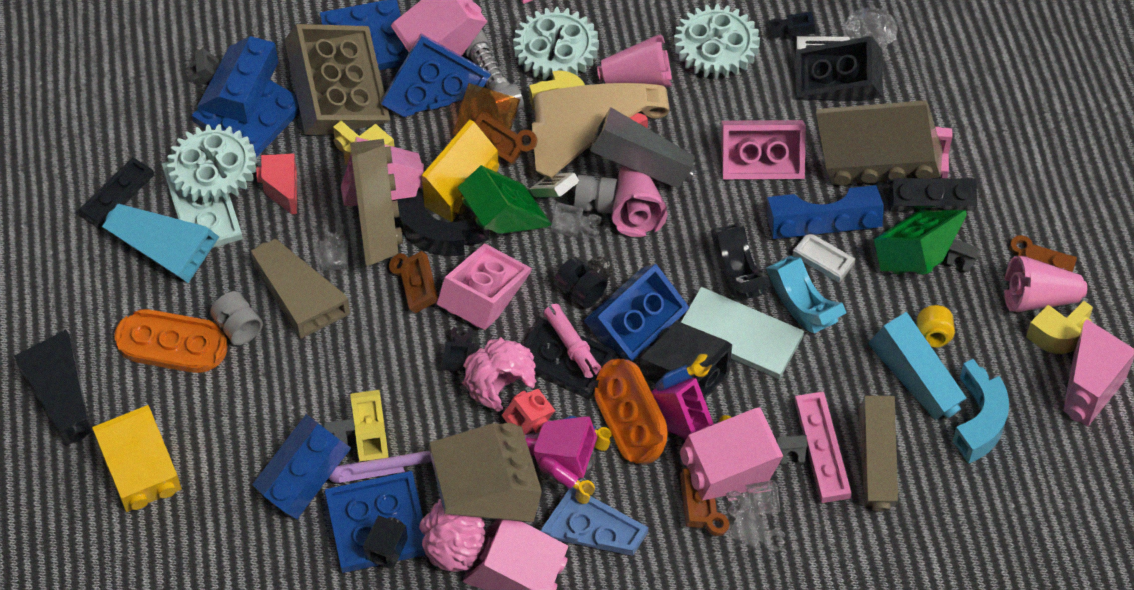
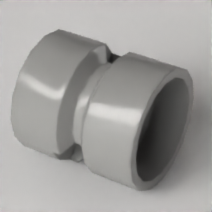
[574,175,617,214]
[210,291,263,345]

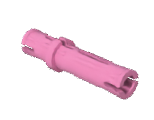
[544,304,601,378]

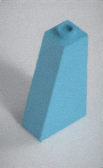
[102,204,219,283]
[868,312,967,420]

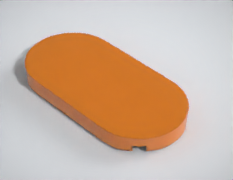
[115,309,228,373]
[595,359,668,465]

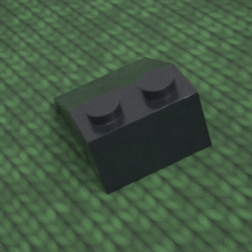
[796,36,883,102]

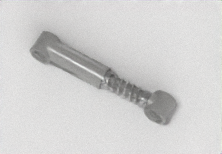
[465,29,524,117]

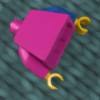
[651,354,732,441]
[525,416,611,504]

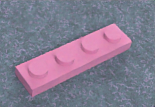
[795,392,851,503]

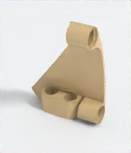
[532,83,669,179]

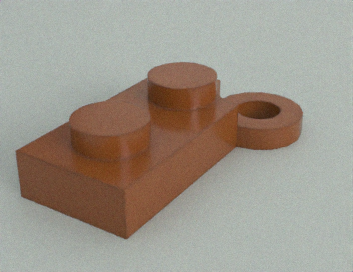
[475,112,538,164]
[1010,235,1077,272]
[389,251,438,313]
[680,469,730,536]

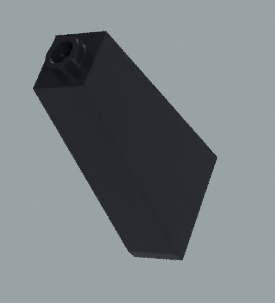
[14,330,92,446]

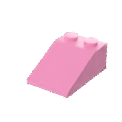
[437,243,532,330]

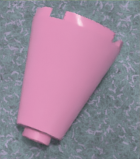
[597,35,672,88]
[612,166,668,237]
[1004,256,1087,312]

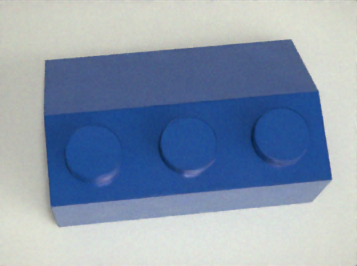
[197,36,279,123]
[584,264,690,361]
[252,414,351,519]

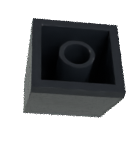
[639,321,732,400]

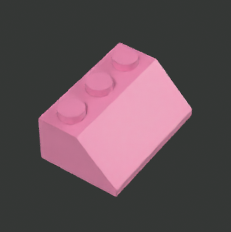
[721,120,806,179]

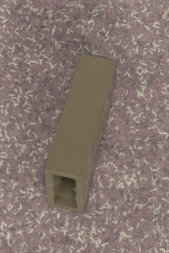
[251,239,350,339]
[858,396,898,511]

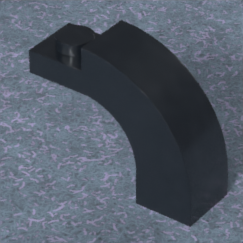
[394,193,489,257]
[711,223,771,301]

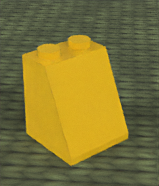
[92,405,182,512]

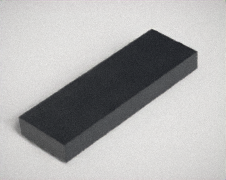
[78,157,154,229]

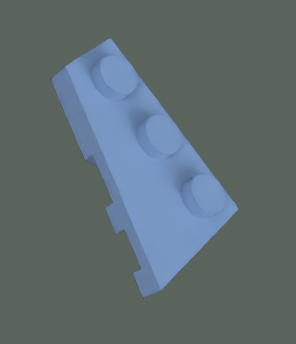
[540,487,648,556]

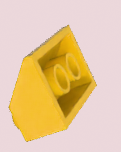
[422,120,499,222]

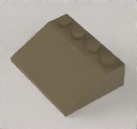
[285,24,390,135]
[816,100,943,185]
[429,423,542,522]

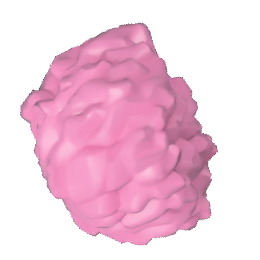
[462,337,537,411]
[419,499,485,572]

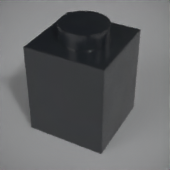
[363,515,408,569]

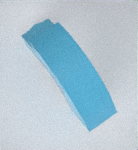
[766,256,846,333]
[953,359,1009,464]

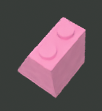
[391,0,487,56]
[341,137,424,207]
[1063,319,1134,427]
[680,407,783,500]
[463,519,568,590]

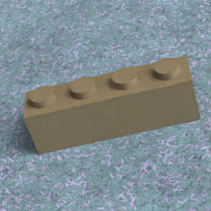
[350,139,403,265]

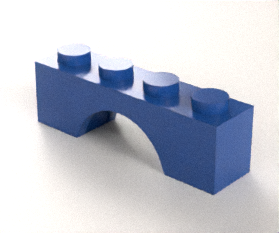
[767,185,884,239]

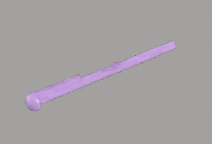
[328,432,540,483]

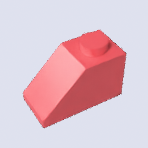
[256,154,297,214]

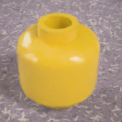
[916,305,955,348]

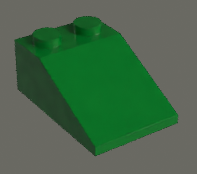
[457,165,551,234]
[874,210,967,275]

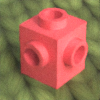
[502,389,555,435]

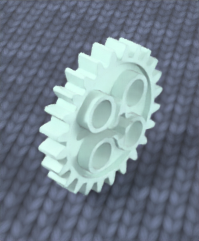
[674,4,760,79]
[513,7,599,81]
[167,124,257,204]

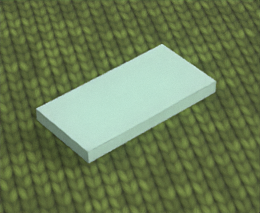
[162,152,243,248]
[681,287,804,380]

